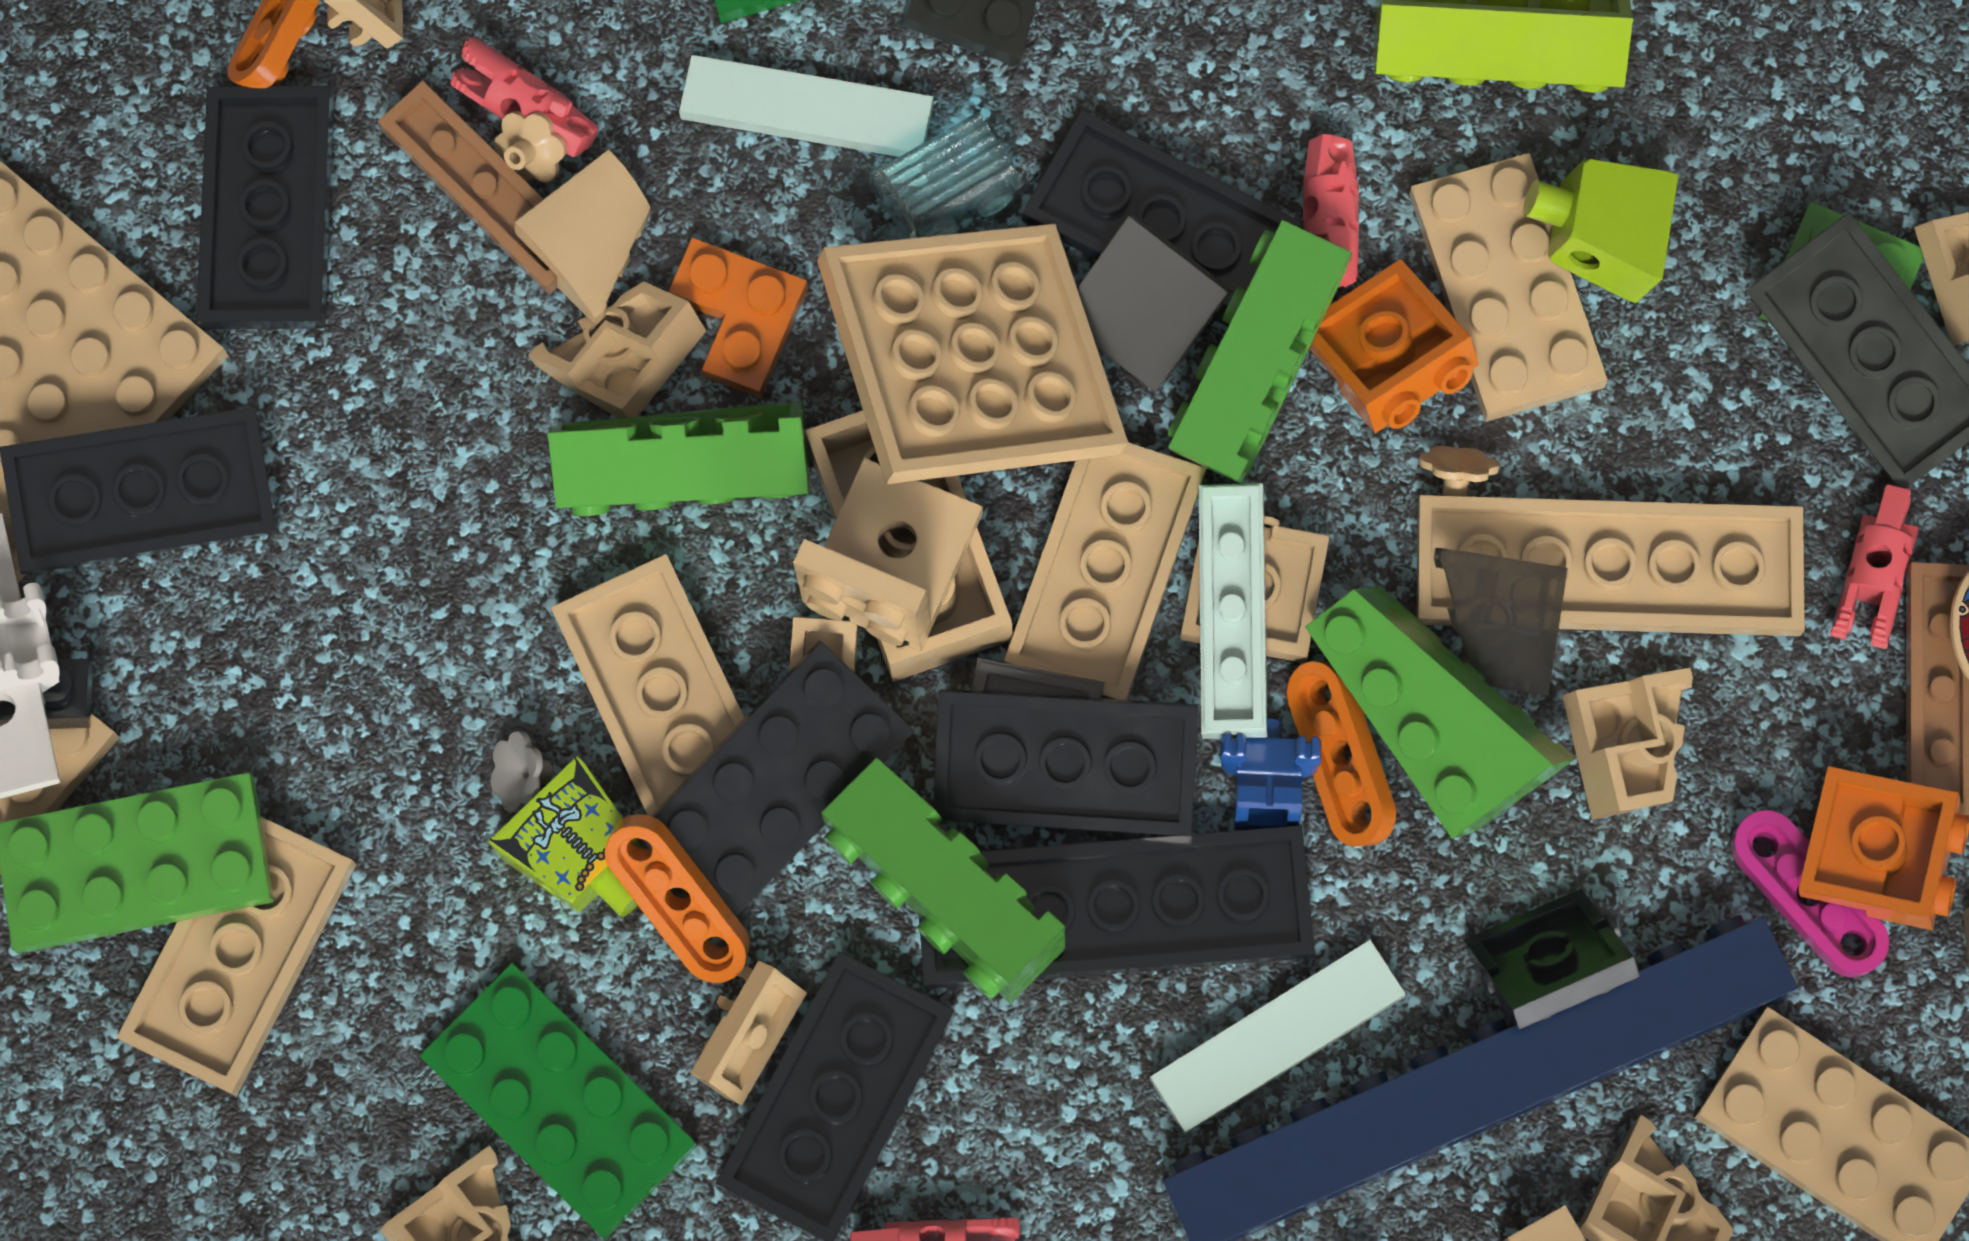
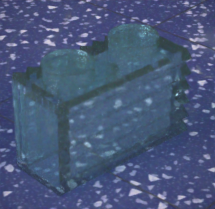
[871,112,1017,239]

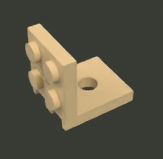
[793,458,983,651]

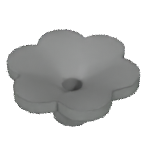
[490,731,553,812]

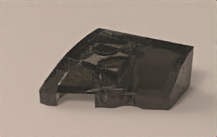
[1434,548,1568,696]

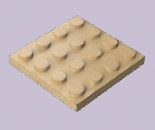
[817,224,1128,485]

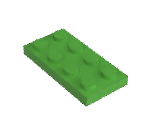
[0,772,274,954]

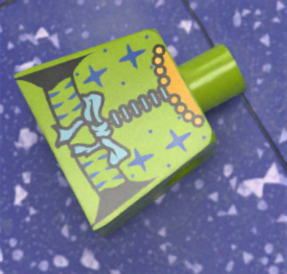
[488,756,642,918]

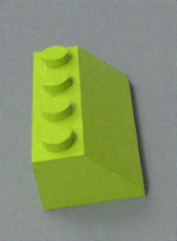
[1374,0,1633,93]

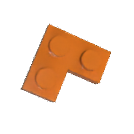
[668,238,808,399]

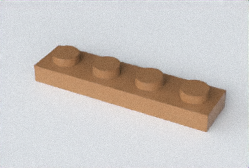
[377,80,558,295]
[1906,562,1969,815]

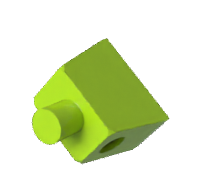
[1523,159,1679,303]

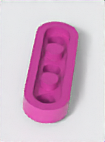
[1731,810,1889,977]

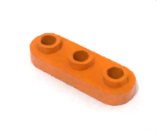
[228,0,320,88]
[1287,661,1396,847]
[605,814,750,983]

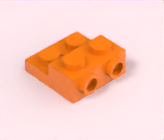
[1309,259,1479,434]
[1798,766,1969,931]

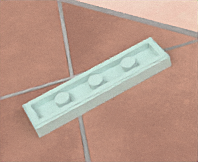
[679,55,934,161]
[1199,483,1267,739]
[1150,940,1406,1135]

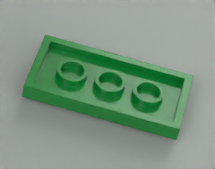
[419,963,698,1241]

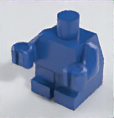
[1220,719,1321,830]

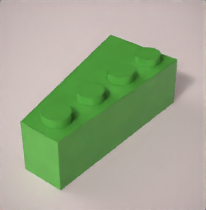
[1168,220,1352,484]
[547,401,811,516]
[1305,586,1576,839]
[821,758,1065,1005]

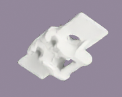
[0,513,61,799]

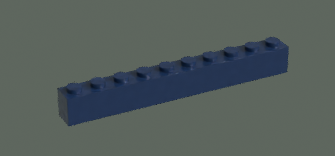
[1161,915,1799,1241]

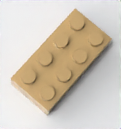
[805,410,1013,682]

